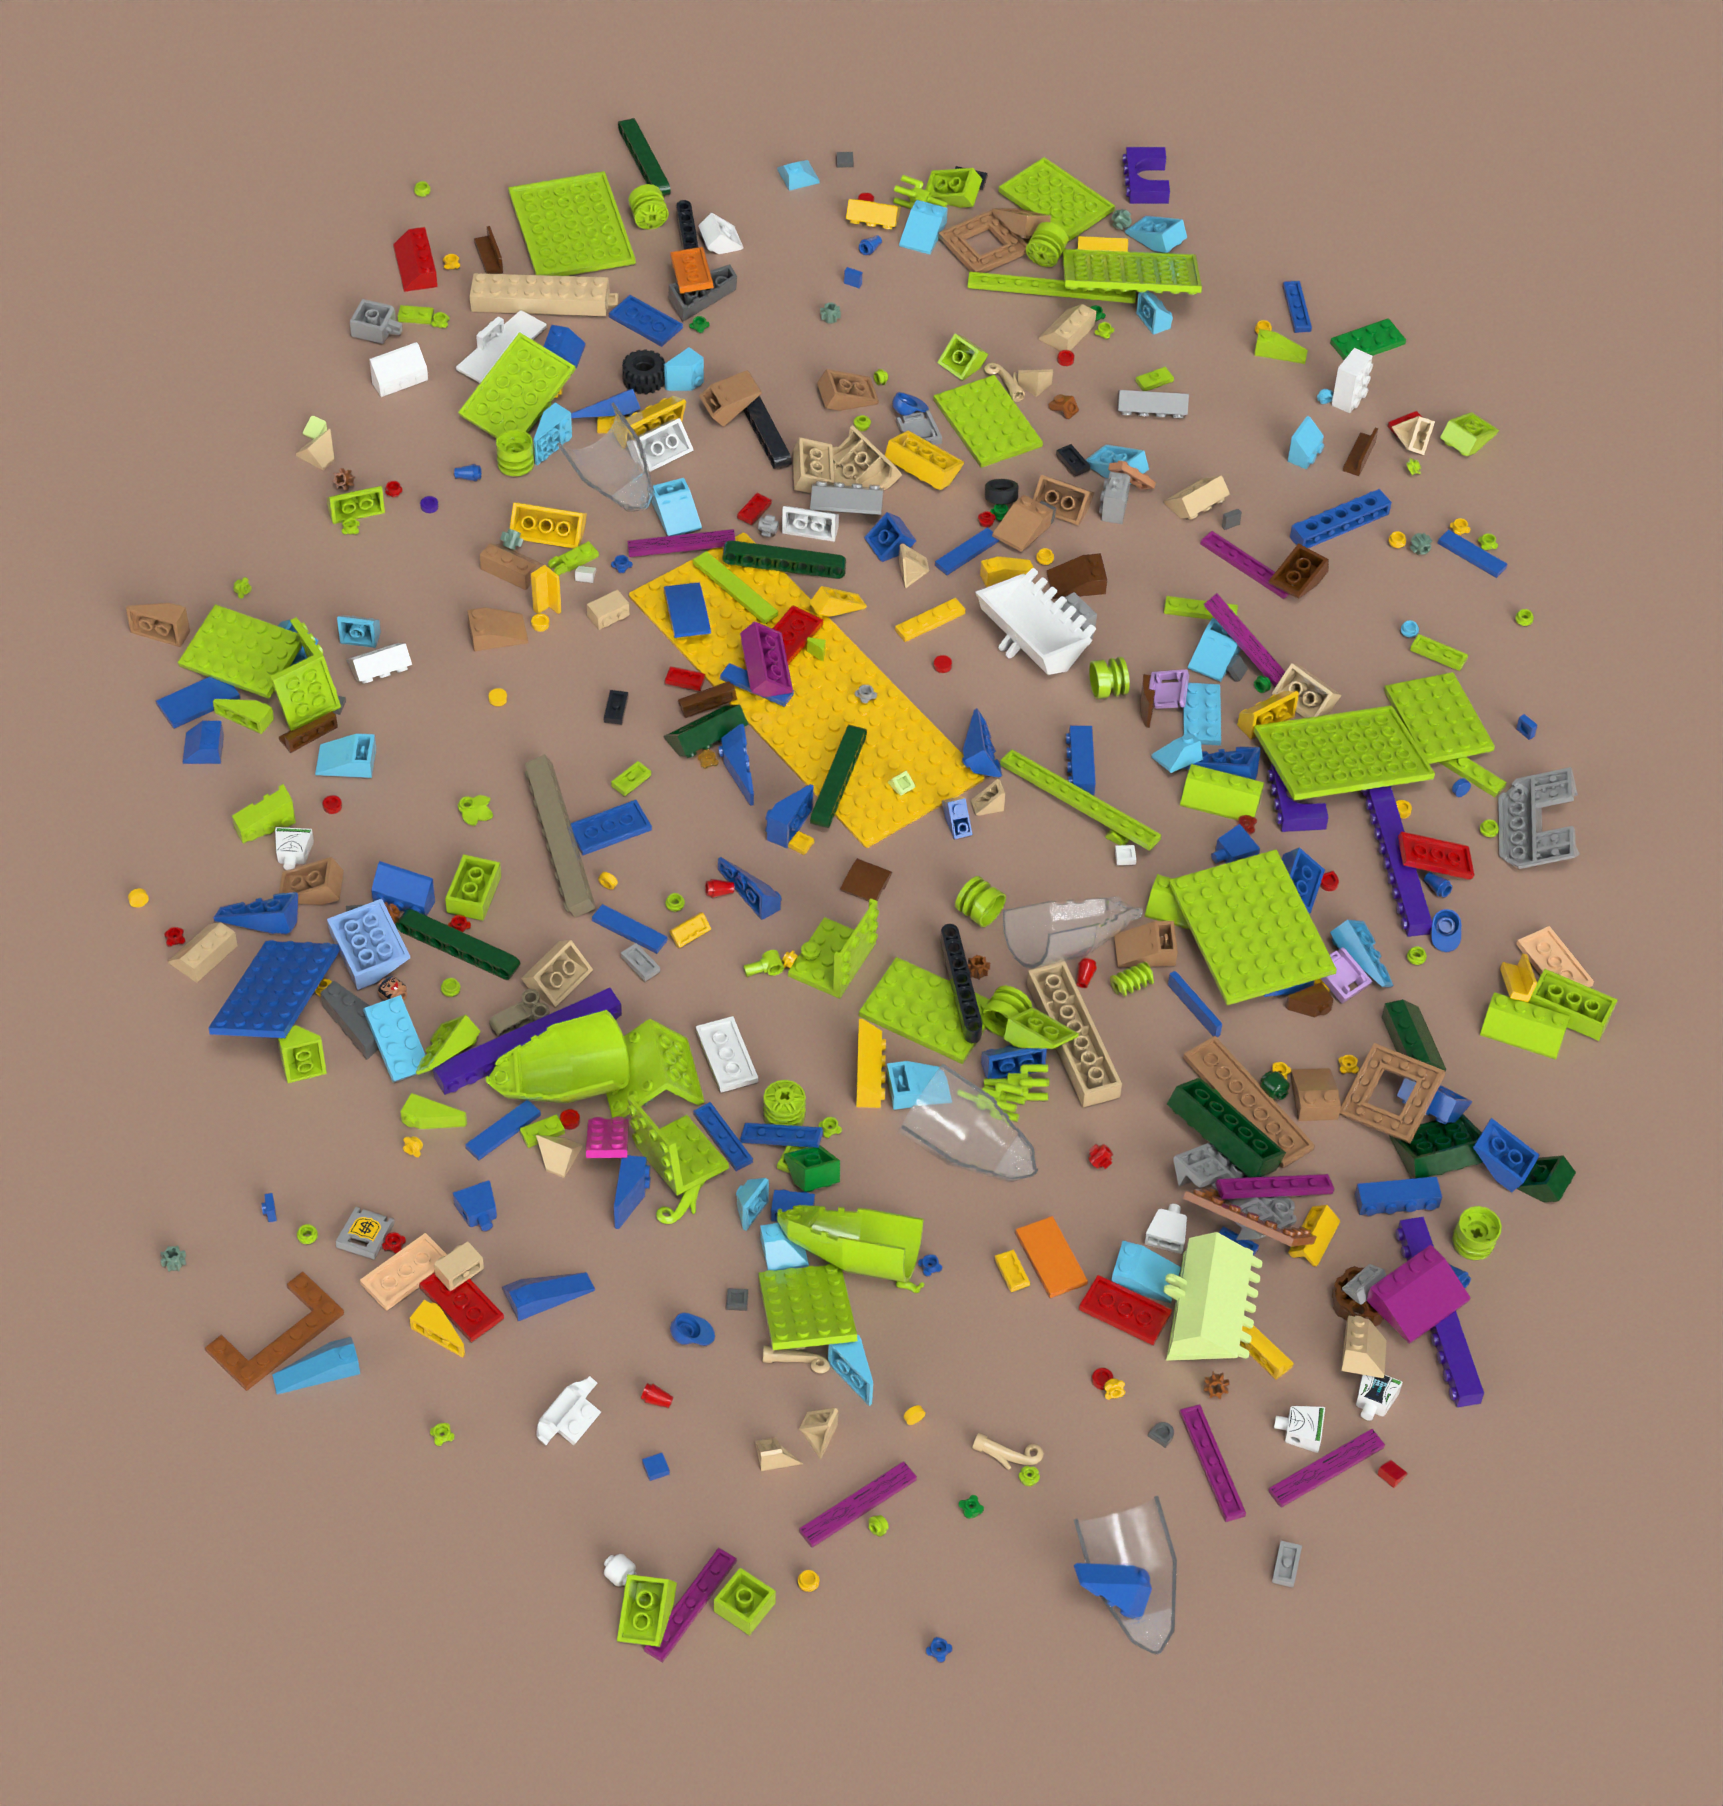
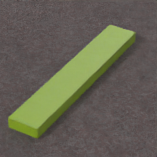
[693,551,778,624]

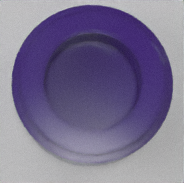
[420,496,439,513]

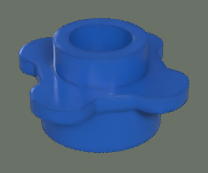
[611,555,633,573]
[918,1255,942,1276]
[926,1637,952,1662]

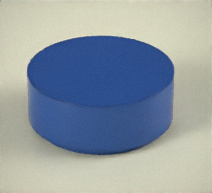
[1452,778,1471,797]

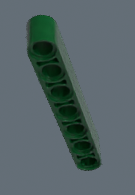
[618,118,671,196]
[722,541,846,579]
[810,725,867,828]
[395,909,521,980]

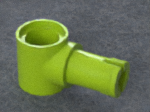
[743,950,784,977]

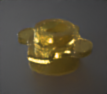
[698,750,719,769]

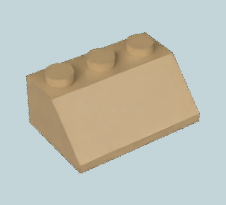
[1039,304,1096,351]
[792,437,834,493]
[1163,475,1230,520]
[1272,663,1341,718]
[168,922,238,983]
[521,940,593,1008]
[1342,1316,1387,1378]

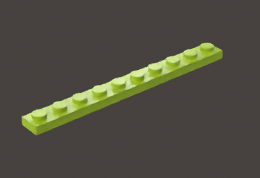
[968,272,1136,303]
[1000,749,1161,851]

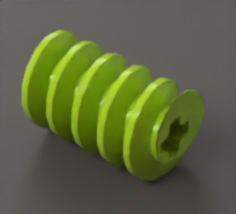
[1110,961,1154,997]

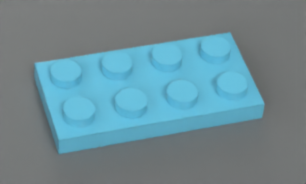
[1183,683,1221,745]
[363,995,425,1083]

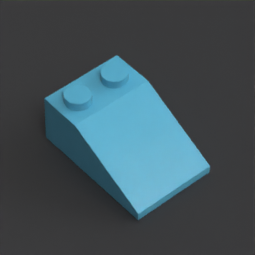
[899,200,948,255]
[1125,216,1187,253]
[1086,445,1149,485]
[1112,1241,1181,1303]
[828,1334,873,1406]

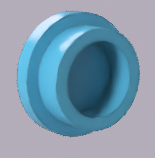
[1316,389,1334,404]
[1401,620,1419,637]

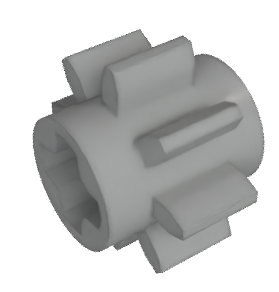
[758,514,779,537]

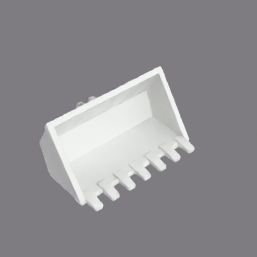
[975,568,1096,675]

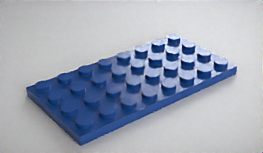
[208,940,340,1038]

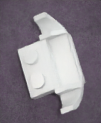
[537,1376,601,1446]

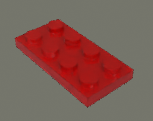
[772,605,823,665]
[1398,831,1475,880]
[419,1273,504,1342]
[1079,1275,1172,1346]

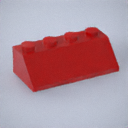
[393,227,438,292]

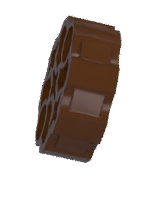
[1332,1266,1384,1327]

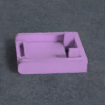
[1149,669,1189,709]
[1321,947,1373,1004]

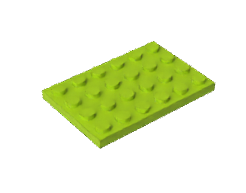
[998,157,1115,241]
[458,332,576,438]
[933,375,1043,468]
[178,604,303,699]
[1384,672,1495,764]
[859,957,990,1064]
[758,1264,858,1350]

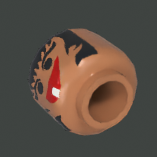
[378,976,407,1001]

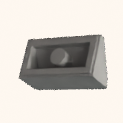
[1342,1264,1386,1304]

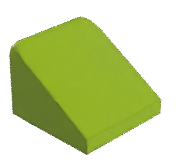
[807,637,826,661]
[1105,829,1130,846]

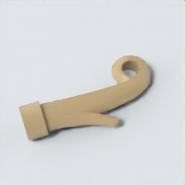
[984,363,1025,402]
[762,1346,830,1374]
[972,1433,1044,1470]

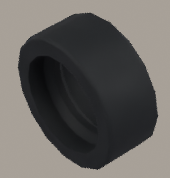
[985,479,1019,504]

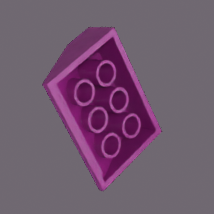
[1367,1245,1471,1344]

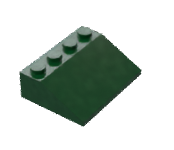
[1389,1114,1483,1179]

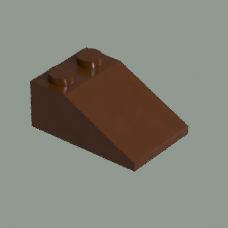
[1269,543,1329,599]
[1047,553,1107,599]

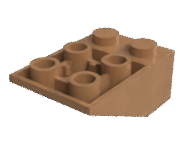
[699,370,762,427]
[1114,921,1178,967]

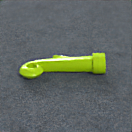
[656,1181,705,1224]

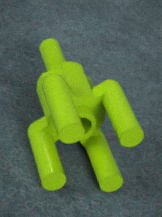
[893,175,948,209]
[984,1064,1050,1101]
[959,1082,1026,1122]

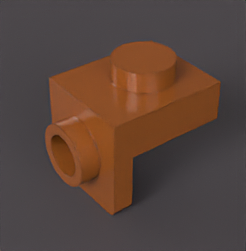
[1048,394,1079,419]

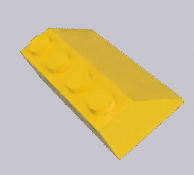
[613,396,686,449]
[885,430,964,490]
[510,502,587,549]
[856,1019,886,1108]

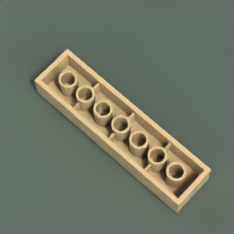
[470,273,610,316]
[1027,961,1122,1108]

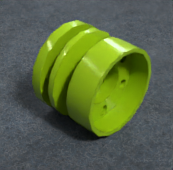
[628,184,669,230]
[1026,222,1069,267]
[496,430,534,476]
[1089,656,1130,699]
[955,876,1006,927]
[981,985,1032,1037]
[763,1080,806,1126]
[1452,1206,1502,1260]

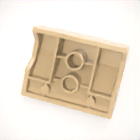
[832,425,902,490]

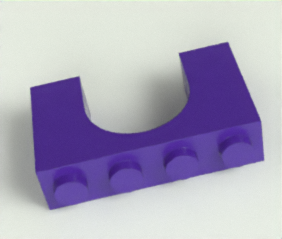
[1122,147,1170,204]
[1268,764,1329,832]

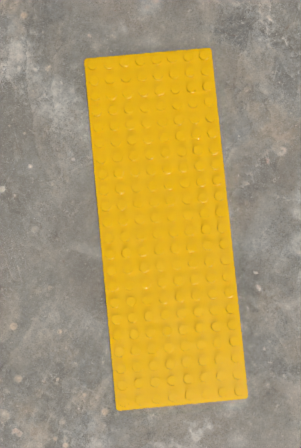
[629,533,984,848]

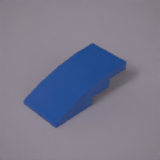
[664,582,711,638]

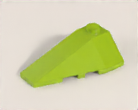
[416,1015,481,1075]

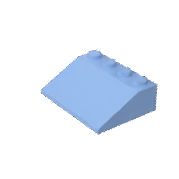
[327,899,410,990]

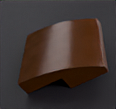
[1140,674,1156,728]
[840,858,892,902]

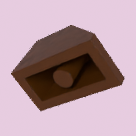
[1286,982,1334,1018]

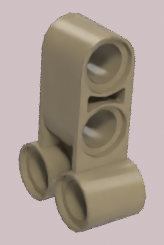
[489,989,550,1037]

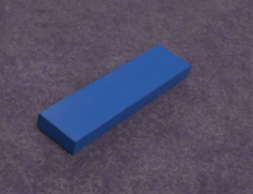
[1283,281,1312,333]
[935,527,999,575]
[1438,529,1507,578]
[720,663,794,707]
[592,904,668,954]
[1168,971,1222,1037]
[465,1100,541,1161]
[693,1102,753,1171]
[740,1123,823,1148]

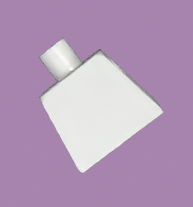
[1145,1204,1187,1254]

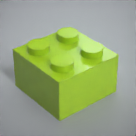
[714,1568,776,1636]

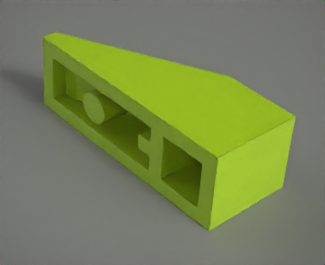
[1255,329,1308,364]
[213,699,274,734]
[400,1093,467,1129]

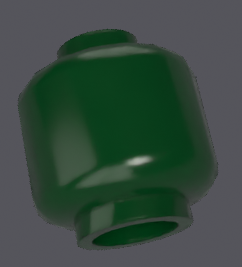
[1260,1071,1290,1100]

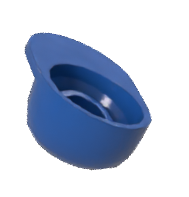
[892,392,929,416]
[1431,909,1462,952]
[670,1313,715,1346]

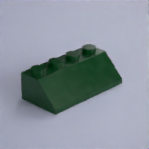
[664,704,749,758]
[1382,999,1446,1072]

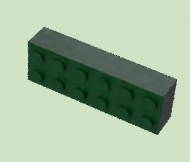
[1167,1077,1286,1178]

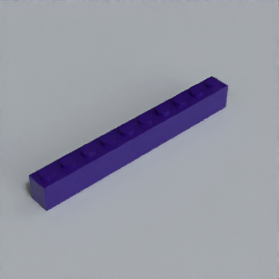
[1361,786,1432,937]
[433,987,622,1095]
[1395,1216,1484,1408]

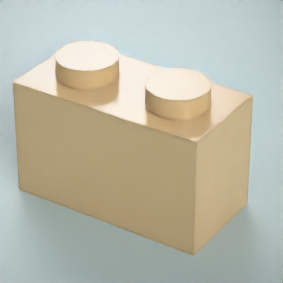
[587,590,630,630]
[434,1241,484,1291]

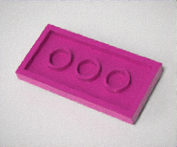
[586,1117,629,1158]

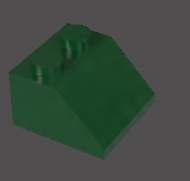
[1517,1155,1576,1203]

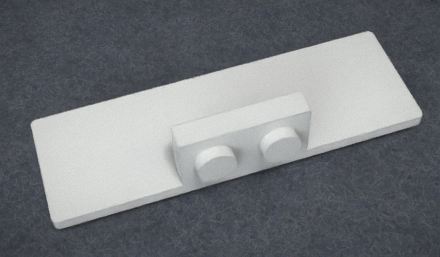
[456,310,547,383]

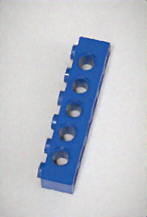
[1290,489,1392,548]

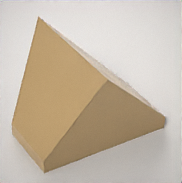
[1018,369,1053,397]
[1392,416,1435,455]
[296,429,335,471]
[899,543,929,588]
[971,779,1005,816]
[536,1135,582,1178]
[799,1408,838,1459]
[755,1437,803,1471]

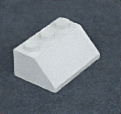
[370,342,428,397]
[628,418,693,472]
[782,506,839,542]
[346,643,412,684]

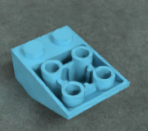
[534,403,572,465]
[650,478,702,536]
[1188,618,1241,682]
[315,734,376,778]
[886,1061,953,1110]

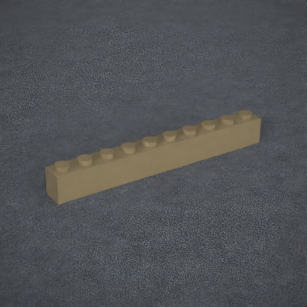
[525,754,596,918]

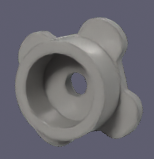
[855,685,877,703]

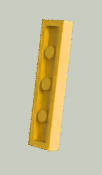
[895,598,966,642]

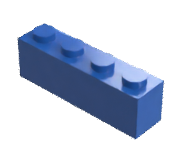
[1066,726,1096,795]
[1355,1177,1442,1216]

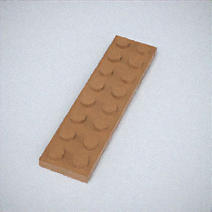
[1183,1036,1315,1168]

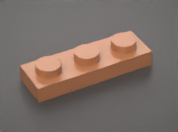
[1108,461,1156,489]

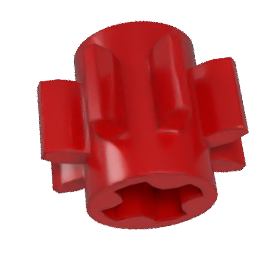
[1088,1144,1113,1169]

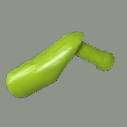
[896,1281,925,1293]

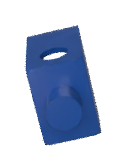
[1211,824,1260,864]
[453,1180,497,1231]

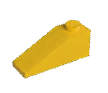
[980,556,1035,588]
[810,586,867,617]
[410,1300,465,1358]

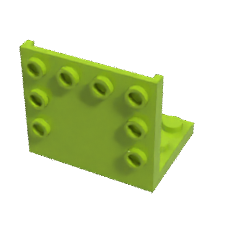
[270,617,341,731]
[788,899,879,999]
[606,1019,705,1118]
[627,1094,729,1196]

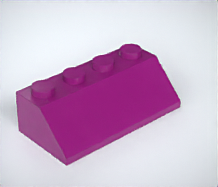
[740,621,793,697]

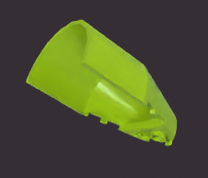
[486,1010,630,1103]
[777,1205,924,1283]

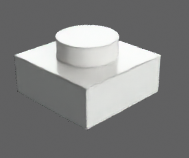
[1115,845,1136,865]

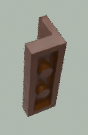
[474,226,503,274]
[1343,427,1379,476]
[678,681,737,718]
[279,711,338,753]

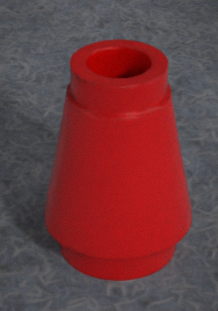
[705,879,734,898]
[1076,958,1097,988]
[641,1383,674,1408]

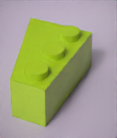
[232,784,296,843]

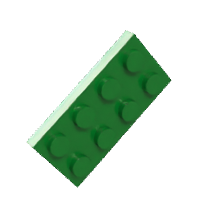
[1330,318,1406,360]

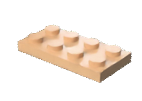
[1516,926,1594,987]
[360,1233,447,1311]

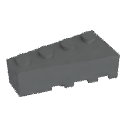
[668,264,737,322]
[320,981,379,1060]

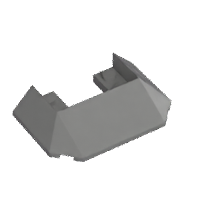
[1498,767,1580,869]
[1173,1143,1297,1240]

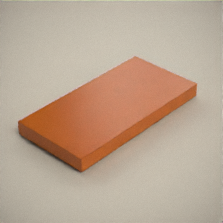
[670,247,714,293]
[1015,1216,1088,1298]

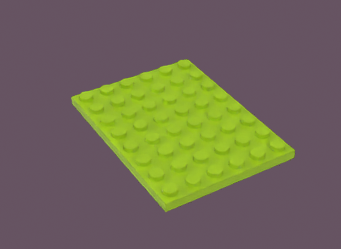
[508,171,636,276]
[1062,249,1202,295]
[1254,705,1435,800]
[1169,849,1337,1005]

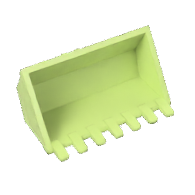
[1163,1232,1262,1361]

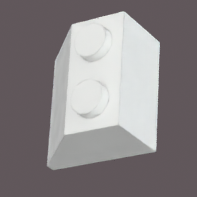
[698,213,744,254]

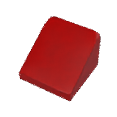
[1377,1460,1408,1488]

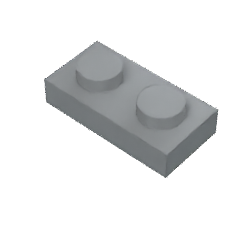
[621,943,660,982]
[1272,1541,1302,1588]

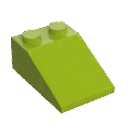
[925,168,982,208]
[1440,412,1499,456]
[1004,1007,1079,1049]
[617,1574,677,1647]

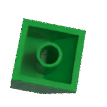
[784,1145,840,1192]

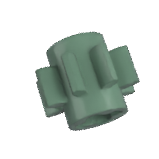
[1111,209,1132,230]
[820,302,841,324]
[500,529,524,550]
[1410,533,1433,555]
[160,1245,186,1272]

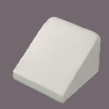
[575,566,596,583]

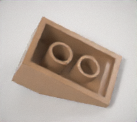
[993,208,1051,239]
[817,369,879,411]
[992,495,1053,552]
[126,603,190,647]
[467,607,528,651]
[279,857,344,905]
[1291,1068,1341,1121]

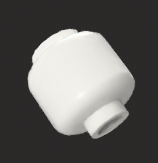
[604,1554,637,1587]

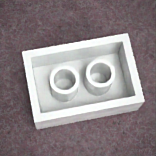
[1332,348,1373,413]

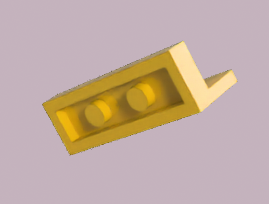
[1077,236,1128,251]
[531,565,561,614]
[1500,954,1537,1003]
[1288,1205,1340,1267]
[1240,1325,1294,1380]

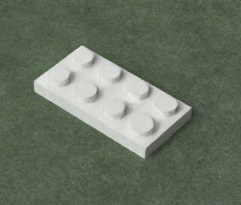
[696,1016,758,1093]

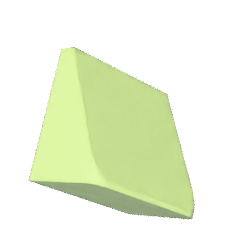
[303,415,327,439]
[888,771,916,796]

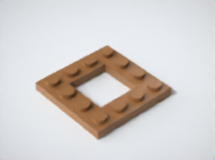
[938,209,1027,273]
[1339,1043,1446,1143]

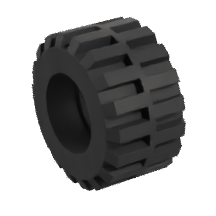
[622,349,665,394]

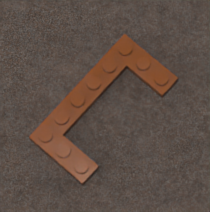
[1183,1187,1317,1246]
[205,1272,344,1391]

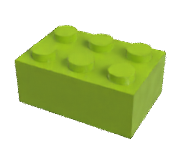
[445,854,501,921]

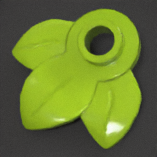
[458,795,493,826]

